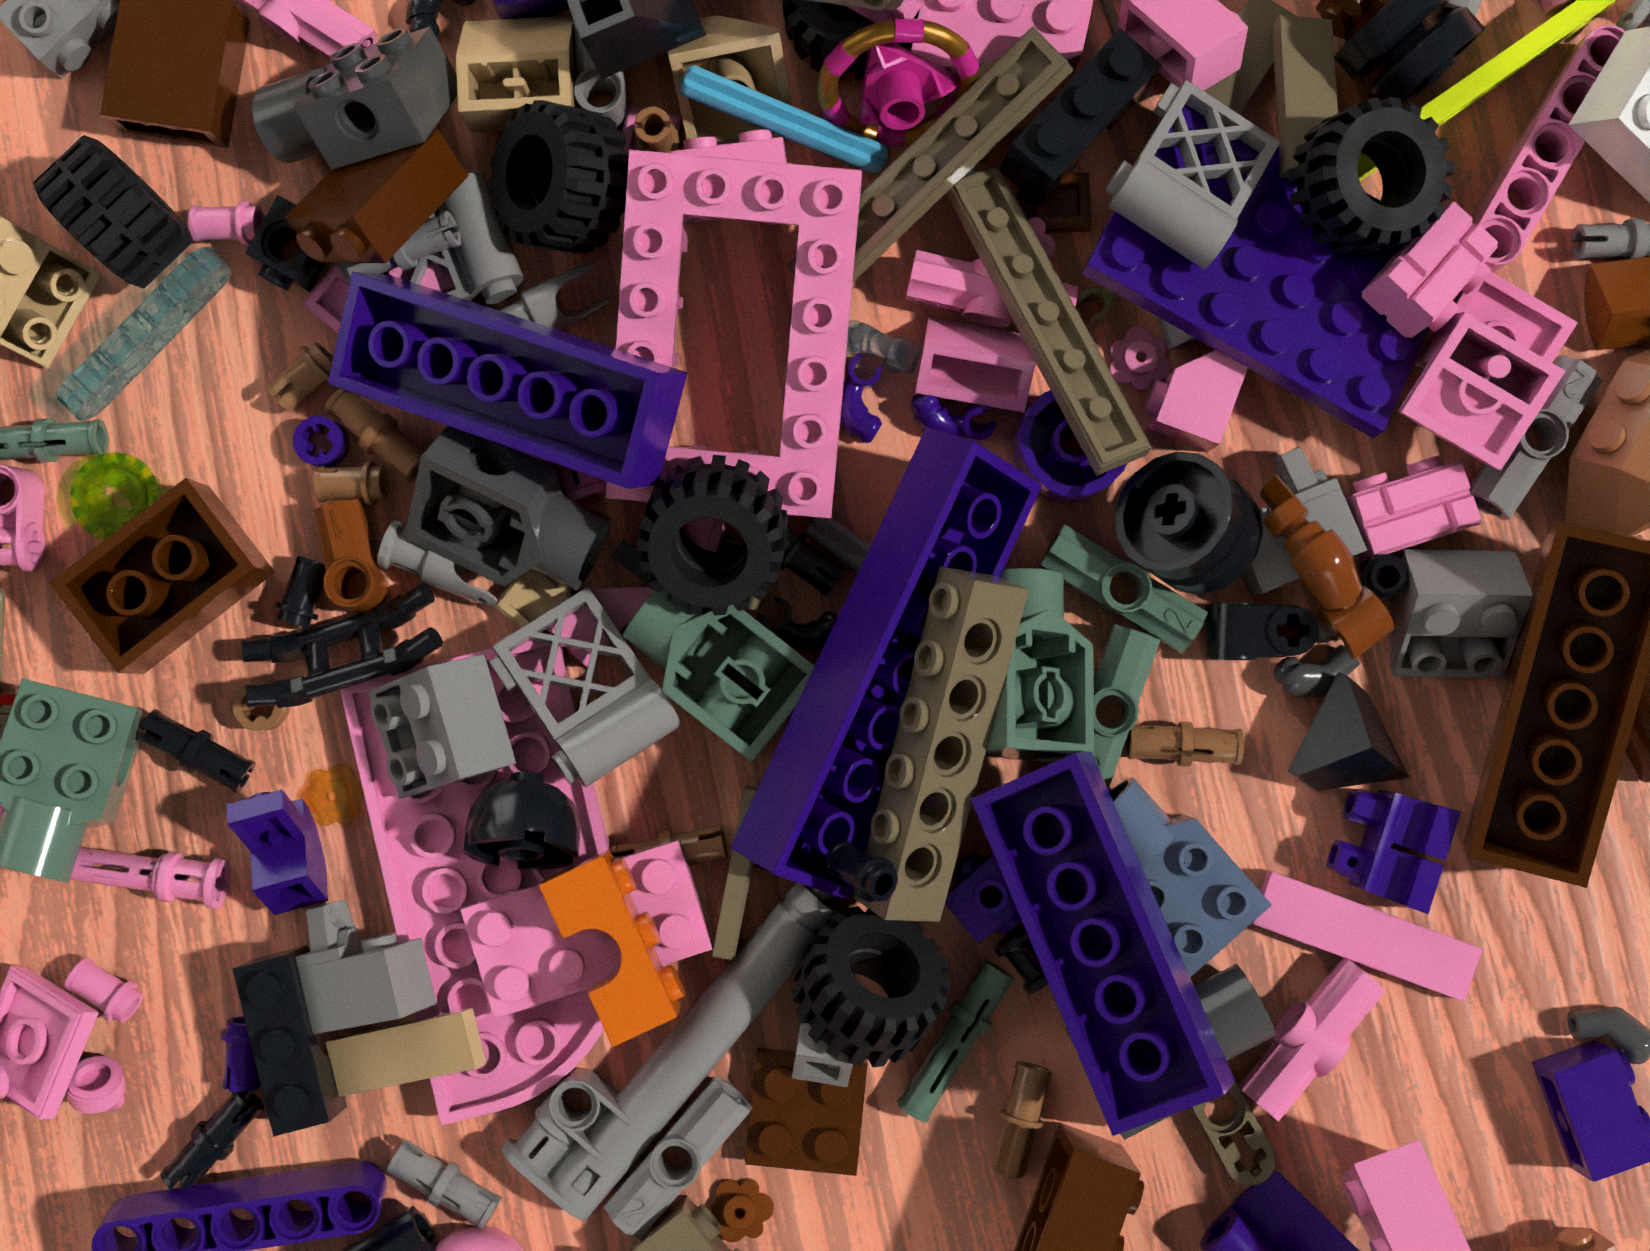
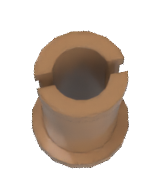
[635,106,680,153]
[265,342,333,412]
[313,461,389,505]

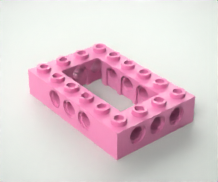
[605,149,862,518]

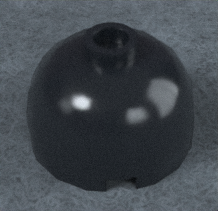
[463,772,580,870]

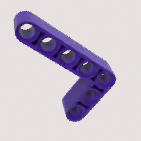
[92,1161,387,1251]

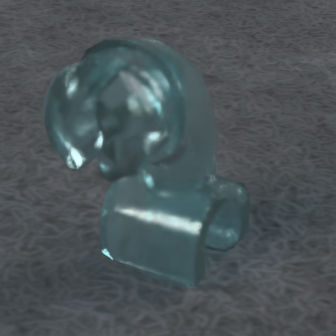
[847,320,922,374]

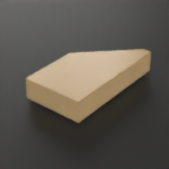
[495,568,574,633]

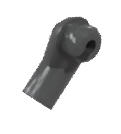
[1274,645,1360,698]
[1568,1006,1650,1064]

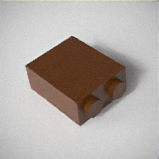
[100,0,250,148]
[284,129,469,263]

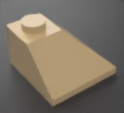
[668,15,792,145]

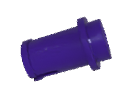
[220,1016,260,1092]

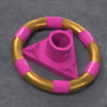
[817,18,980,147]

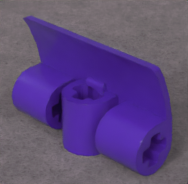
[1200,1170,1359,1251]

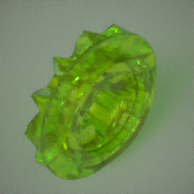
[70,452,160,539]

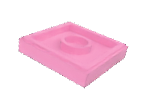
[0,966,99,1120]

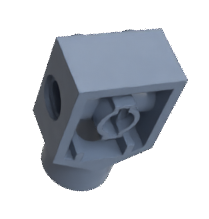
[1109,777,1272,977]

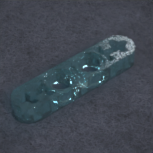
[57,247,232,421]

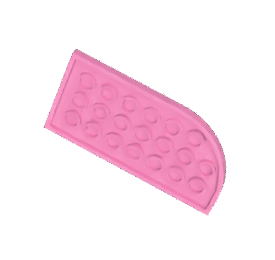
[340,633,611,1126]

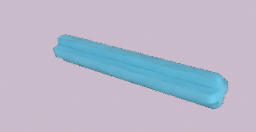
[679,65,889,174]

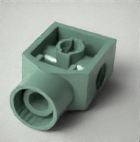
[985,568,1094,762]
[623,588,814,762]
[0,678,148,883]

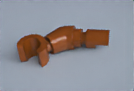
[1260,475,1394,660]

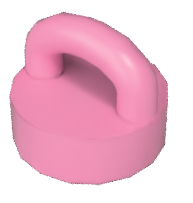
[66,1056,126,1114]

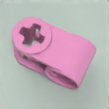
[0,464,45,572]

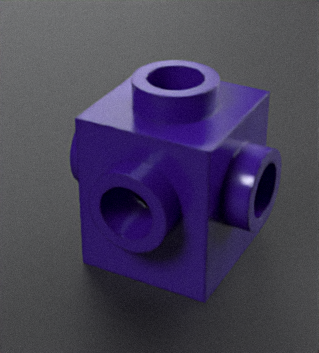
[945,852,1022,944]

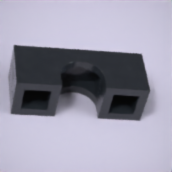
[1000,28,1162,206]
[232,945,347,1137]

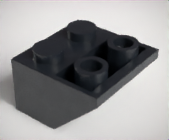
[567,0,706,79]

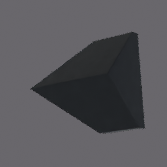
[1288,672,1409,791]

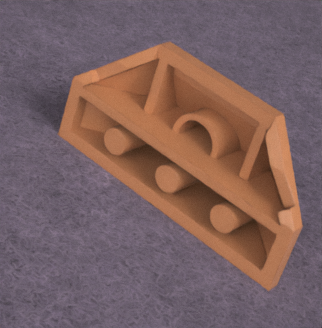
[1566,349,1650,536]

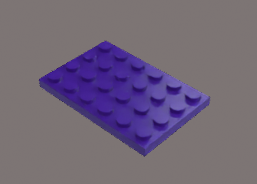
[1081,104,1430,438]

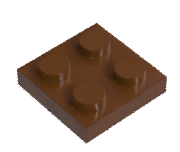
[745,1047,868,1176]

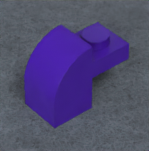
[226,789,328,915]

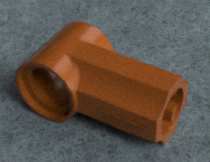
[312,498,388,614]

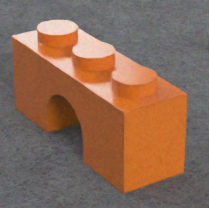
[539,849,685,1047]

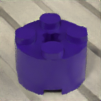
[1012,390,1127,504]

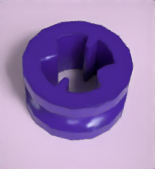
[293,416,349,468]

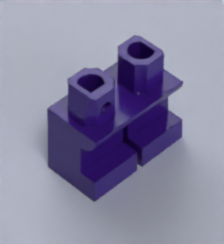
[1326,790,1461,914]

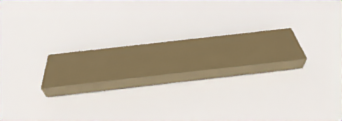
[787,26,1073,282]
[946,165,1152,476]

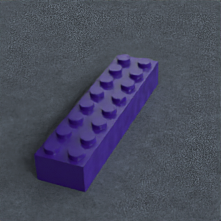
[730,427,1042,900]

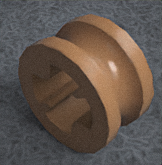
[233,681,290,731]

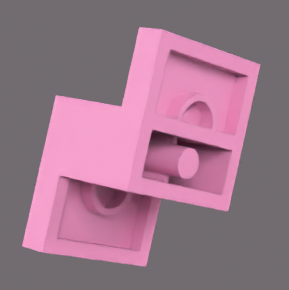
[1397,272,1578,471]

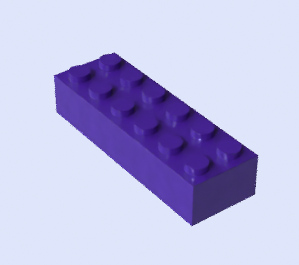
[328,272,688,489]
[971,751,1235,1136]

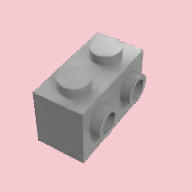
[0,0,120,79]

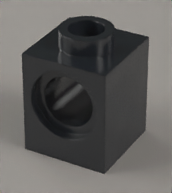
[245,195,326,292]

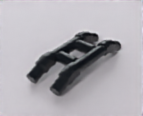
[241,583,443,708]

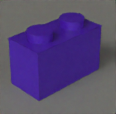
[1532,1040,1650,1182]

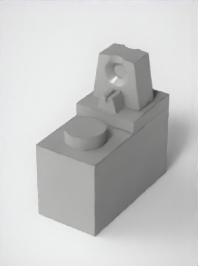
[1242,447,1367,596]
[295,900,436,1035]

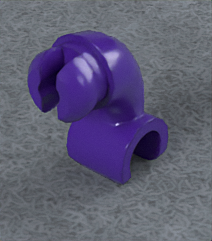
[840,354,882,443]
[910,393,996,440]

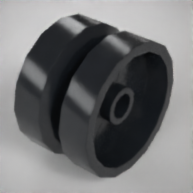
[1334,0,1485,105]
[1115,451,1263,595]

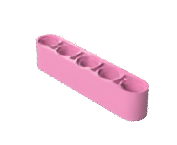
[1472,25,1625,273]

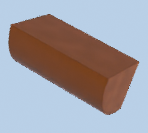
[1585,256,1650,351]

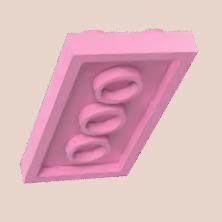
[460,839,714,1019]

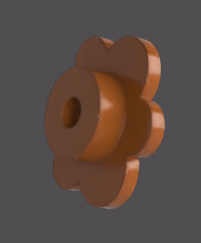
[709,1179,774,1242]

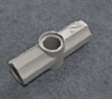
[1470,354,1602,520]
[603,1075,752,1240]

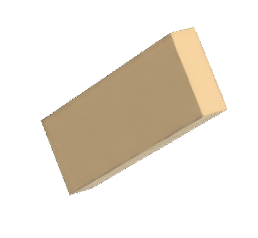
[326,1007,487,1097]

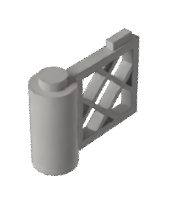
[1104,80,1280,270]
[340,173,524,304]
[489,586,681,788]

